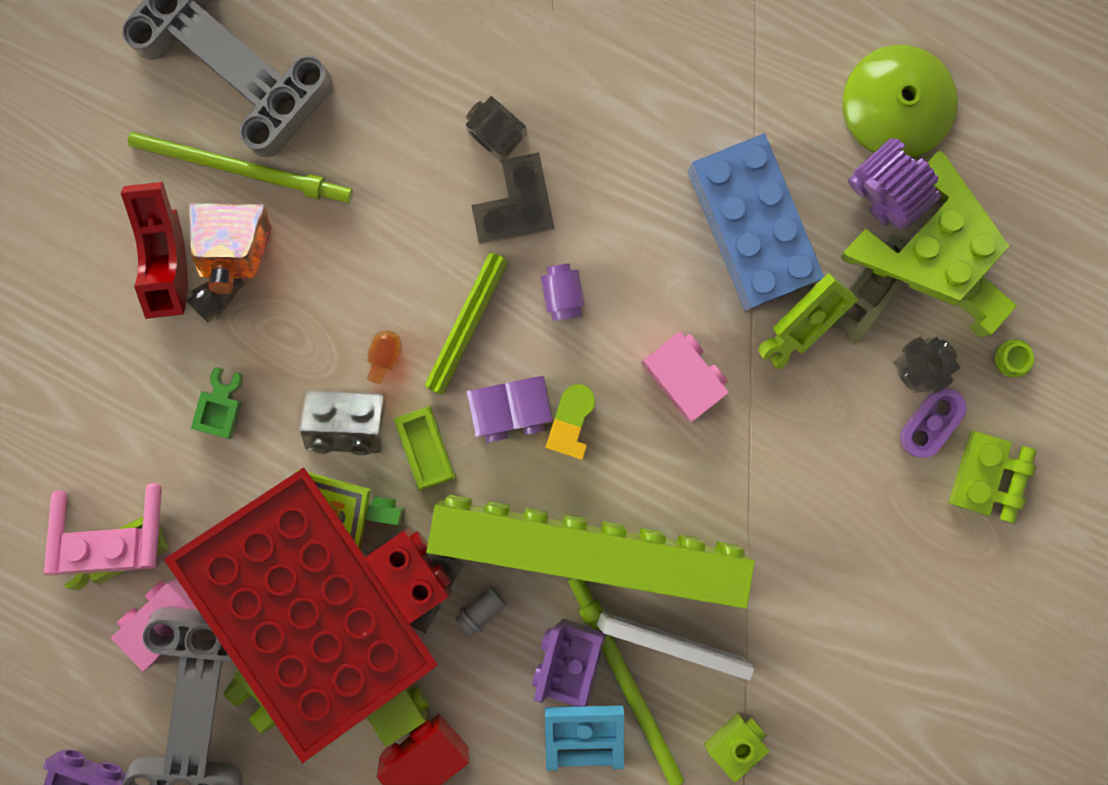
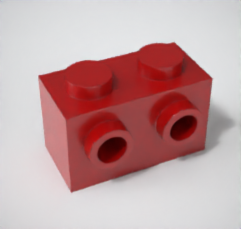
[364,527,453,624]
[376,713,469,785]

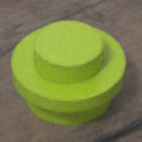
[994,339,1035,378]

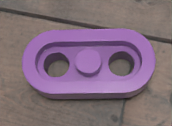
[900,388,966,458]

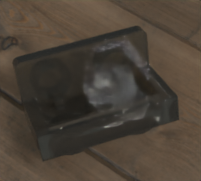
[300,391,385,455]

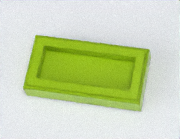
[393,406,456,491]

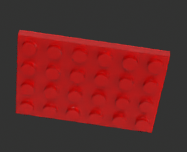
[164,467,438,764]

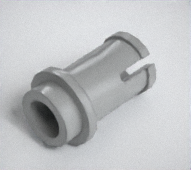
[456,586,506,636]

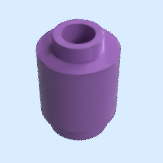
[540,263,585,321]

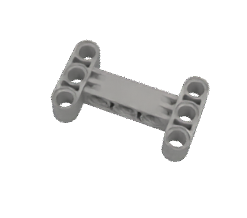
[122,0,332,157]
[122,607,242,785]

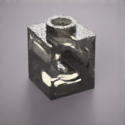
[465,96,527,163]

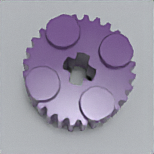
[848,138,942,230]

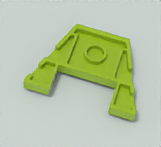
[841,150,1009,306]

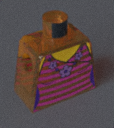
[189,204,272,294]

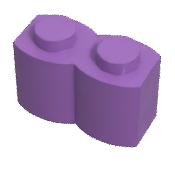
[467,376,553,443]

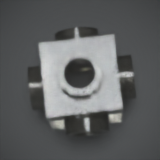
[893,336,961,394]

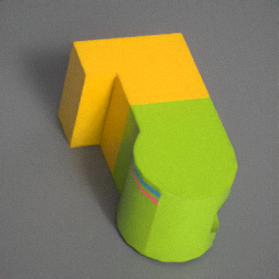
[545,384,595,460]

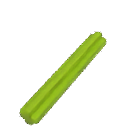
[425,252,507,395]

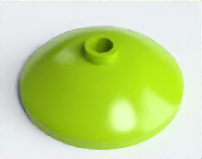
[842,45,958,158]

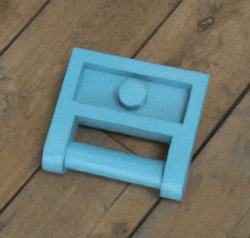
[545,706,624,771]

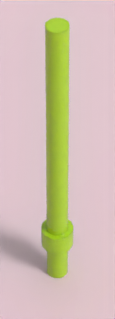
[128,132,353,204]
[567,578,685,785]

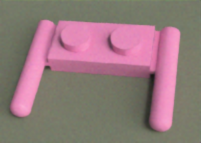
[43,483,162,576]

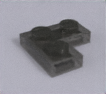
[471,152,554,245]

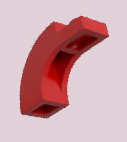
[121,182,188,319]

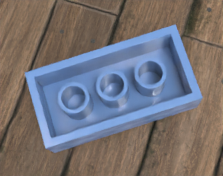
[687,133,824,312]

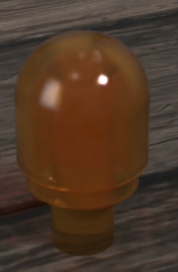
[367,330,402,384]

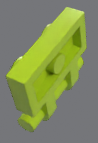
[948,431,1037,524]

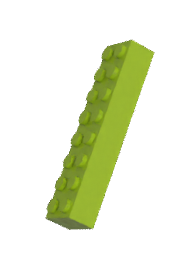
[426,495,755,609]

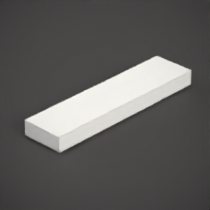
[597,611,754,681]

